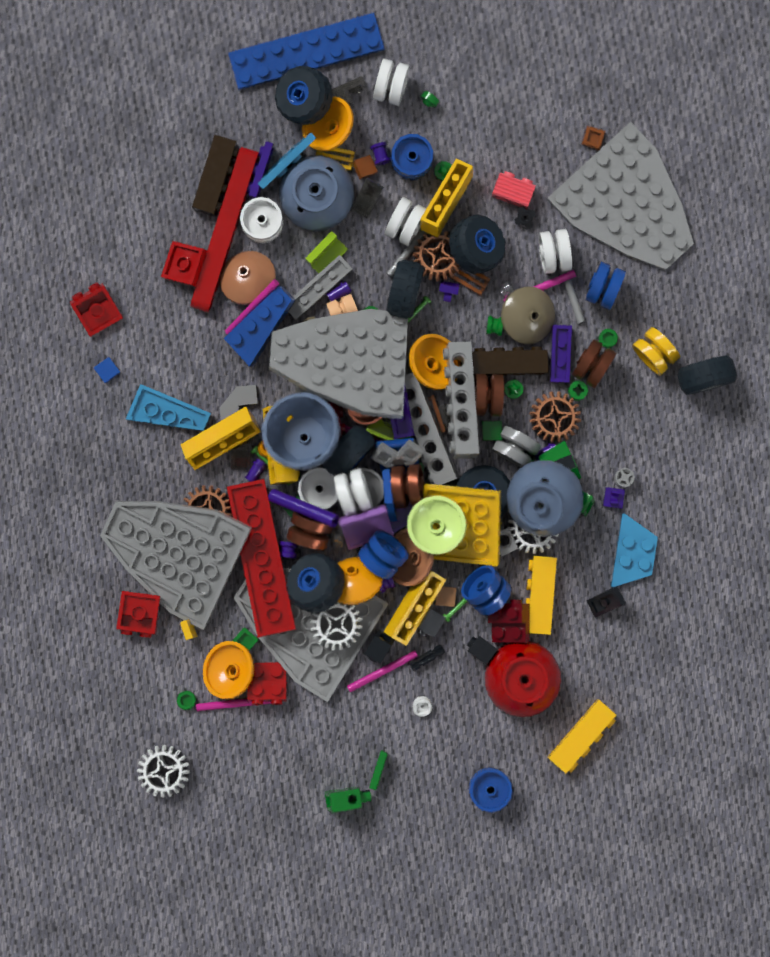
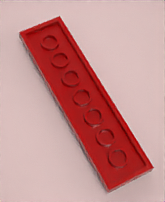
[227,479,296,638]

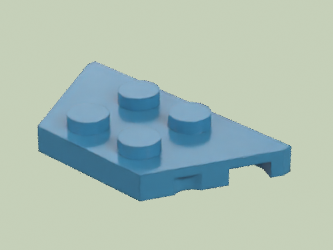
[258,133,316,189]
[611,514,658,587]

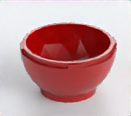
[485,641,561,717]

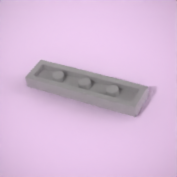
[289,255,353,321]

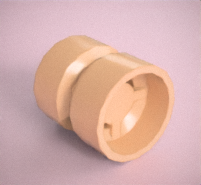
[326,294,358,316]

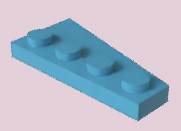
[126,384,211,431]

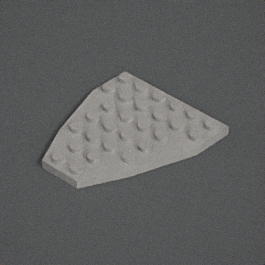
[547,122,694,270]
[269,309,408,419]
[100,501,252,630]
[234,568,388,702]

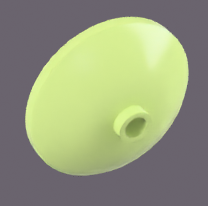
[407,496,466,554]

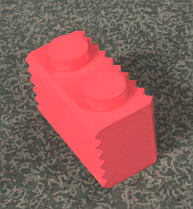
[492,171,536,209]

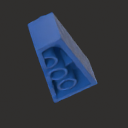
[224,286,296,367]

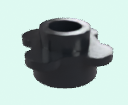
[514,207,536,228]

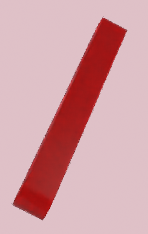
[190,147,259,313]

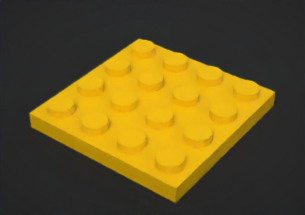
[424,484,501,566]

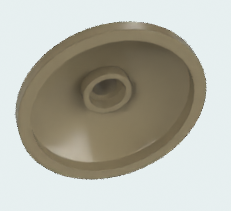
[501,287,555,344]

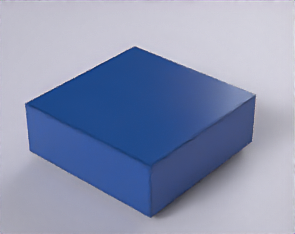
[94,357,121,384]

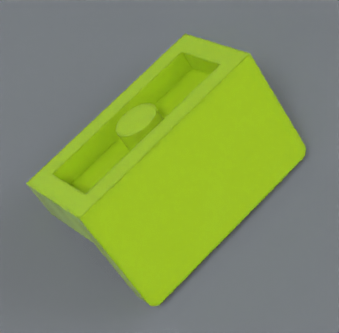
[305,231,348,273]
[366,419,405,441]

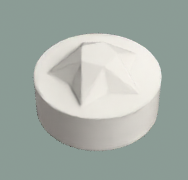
[413,696,432,717]

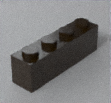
[192,135,240,217]
[472,347,548,376]

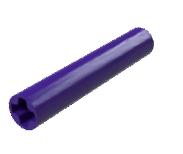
[268,489,339,528]

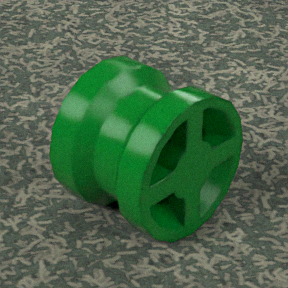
[486,316,503,336]
[568,381,588,401]

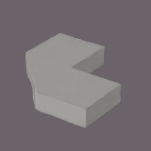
[220,385,258,420]
[371,440,425,468]

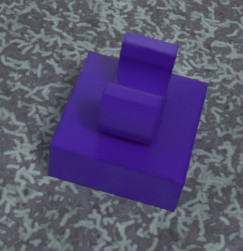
[439,280,460,302]
[603,487,625,509]

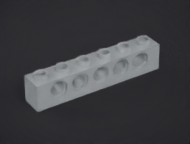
[443,342,479,459]
[405,372,459,485]

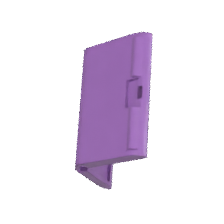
[339,504,394,550]

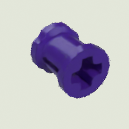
[370,142,391,166]

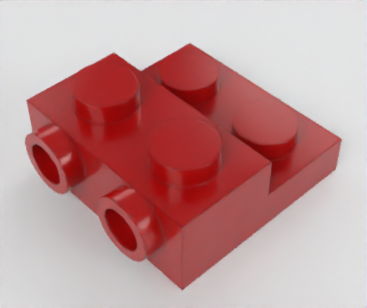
[70,282,123,337]
[116,591,161,638]
[247,662,287,705]

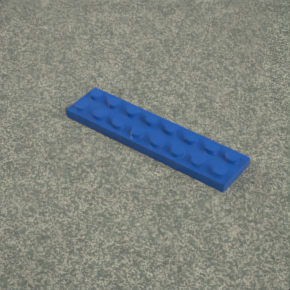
[228,13,384,90]

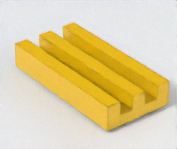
[315,148,355,171]

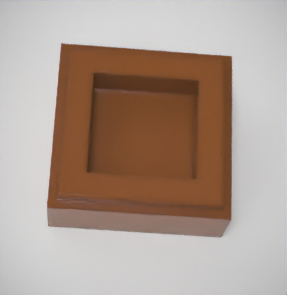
[581,126,606,150]
[352,155,378,180]

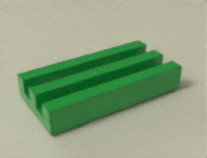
[369,750,388,790]

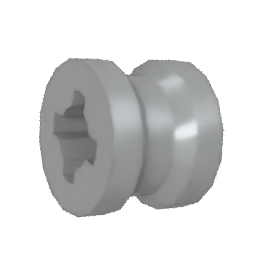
[614,468,635,488]

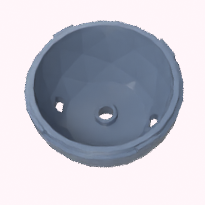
[279,155,355,231]
[262,392,340,470]
[507,460,583,537]

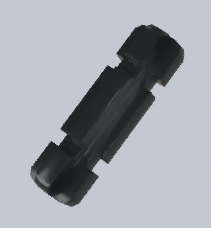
[409,645,445,671]

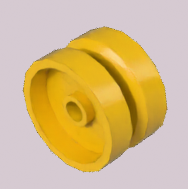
[632,327,680,376]

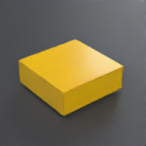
[180,619,198,640]

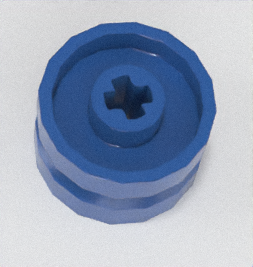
[391,134,433,180]
[585,261,626,310]
[358,530,408,579]
[461,565,511,615]
[468,767,512,812]

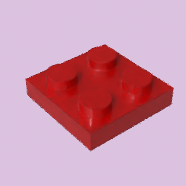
[161,241,207,287]

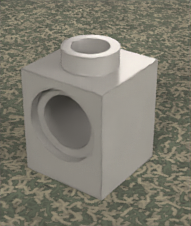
[500,526,518,557]

